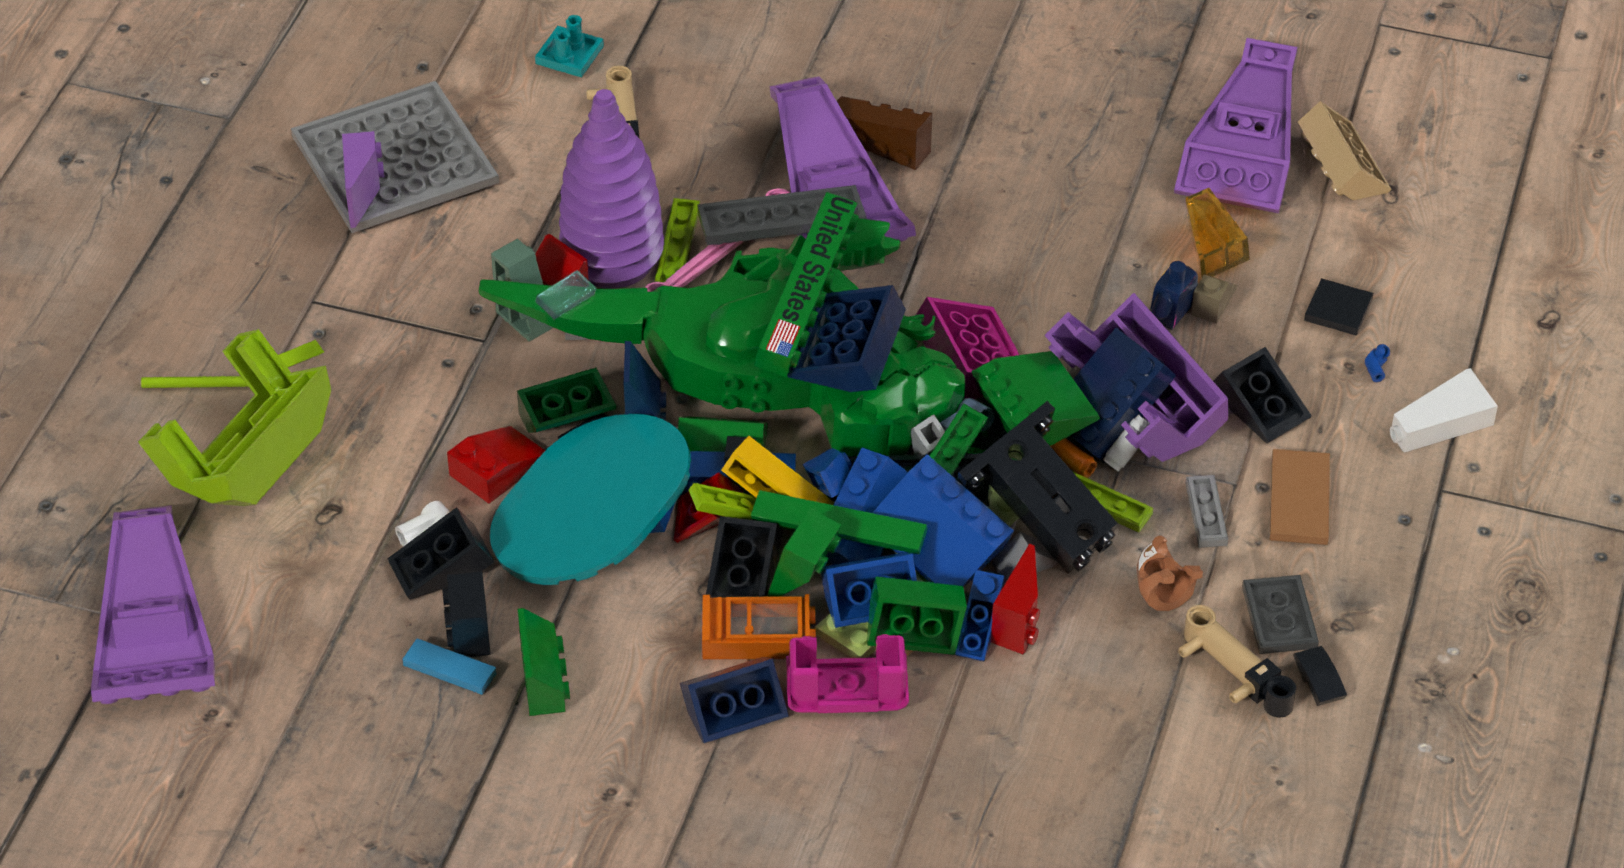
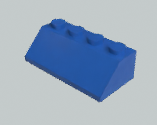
[826,448,908,565]

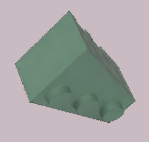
[491,238,553,342]

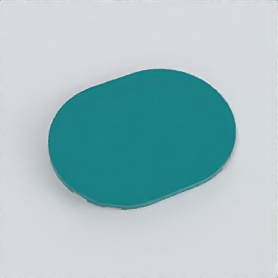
[490,414,692,585]

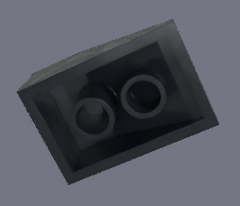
[1213,347,1312,444]
[387,507,495,600]
[706,516,782,598]

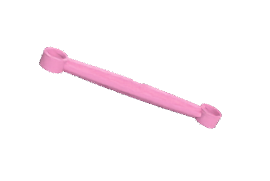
[645,188,790,292]

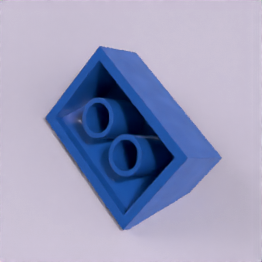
[821,552,917,628]

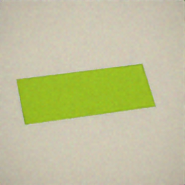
[278,340,325,368]

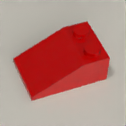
[447,426,545,504]
[991,544,1040,655]

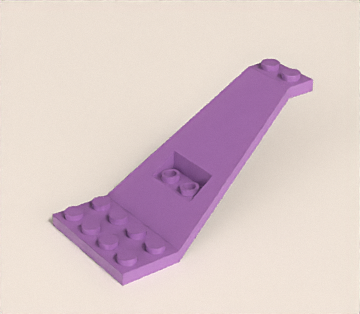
[1174,38,1297,214]

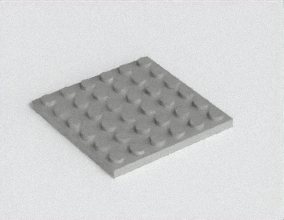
[291,81,499,233]

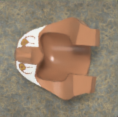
[1137,535,1203,611]

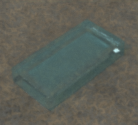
[535,270,596,320]

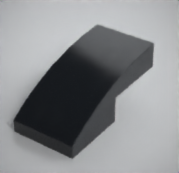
[1293,646,1347,706]

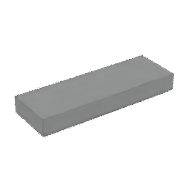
[1185,475,1228,548]

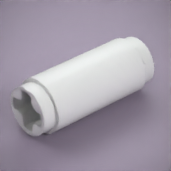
[1103,415,1150,472]

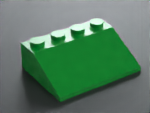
[971,351,1100,446]

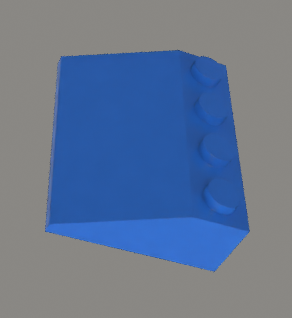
[872,454,1014,588]

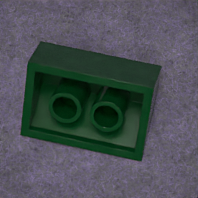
[517,367,616,433]

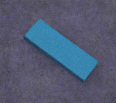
[402,638,496,695]

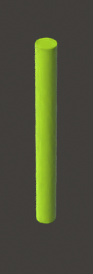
[141,376,249,388]

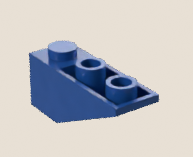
[955,570,1006,662]

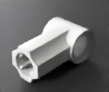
[395,501,449,546]

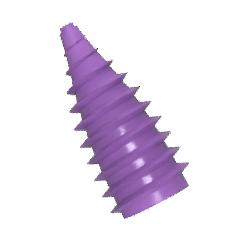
[559,89,664,289]

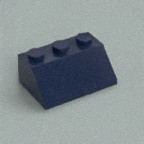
[680,657,789,743]

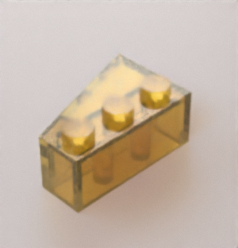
[1185,187,1250,279]

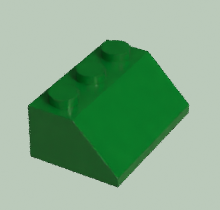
[678,416,768,452]
[867,577,967,655]
[517,608,570,716]

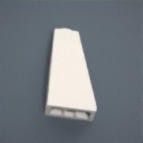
[1390,368,1498,453]

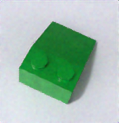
[767,508,841,597]

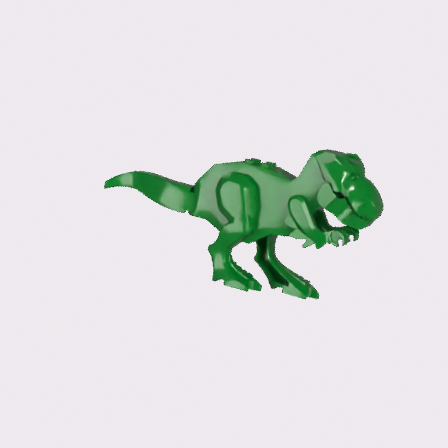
[478,218,965,456]

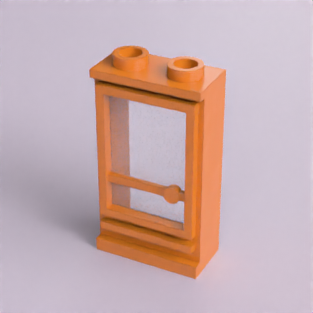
[702,594,816,660]

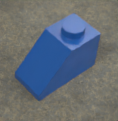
[803,448,852,498]

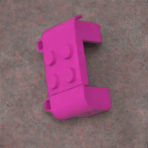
[786,634,909,713]

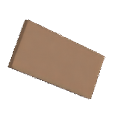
[1270,449,1330,545]

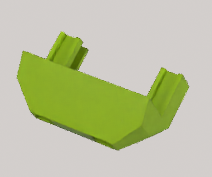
[138,329,331,506]

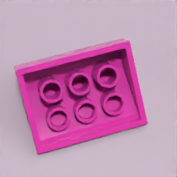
[916,297,1020,399]

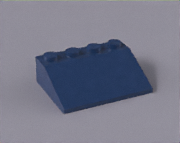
[787,285,906,392]
[1070,328,1176,463]

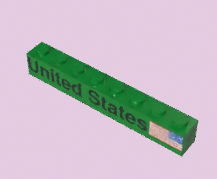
[754,192,859,377]

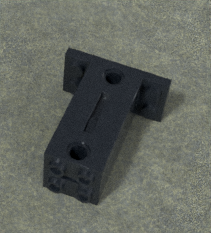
[957,400,1118,574]

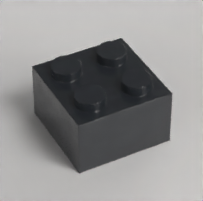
[442,571,491,657]

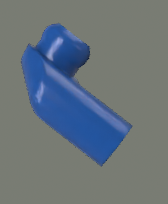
[1365,344,1391,382]

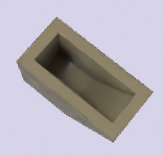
[1191,275,1237,324]

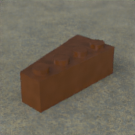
[837,96,932,170]

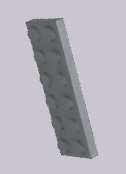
[697,185,867,245]

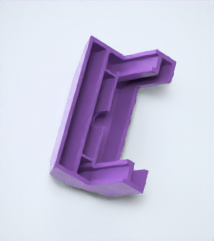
[1044,293,1228,462]

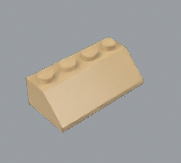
[1298,101,1392,200]

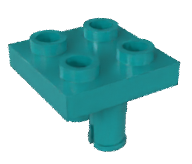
[535,15,604,78]

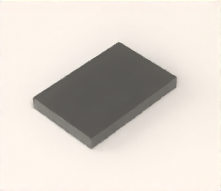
[1242,575,1319,654]

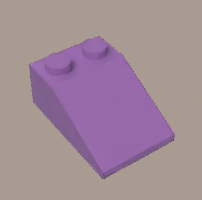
[342,131,384,228]

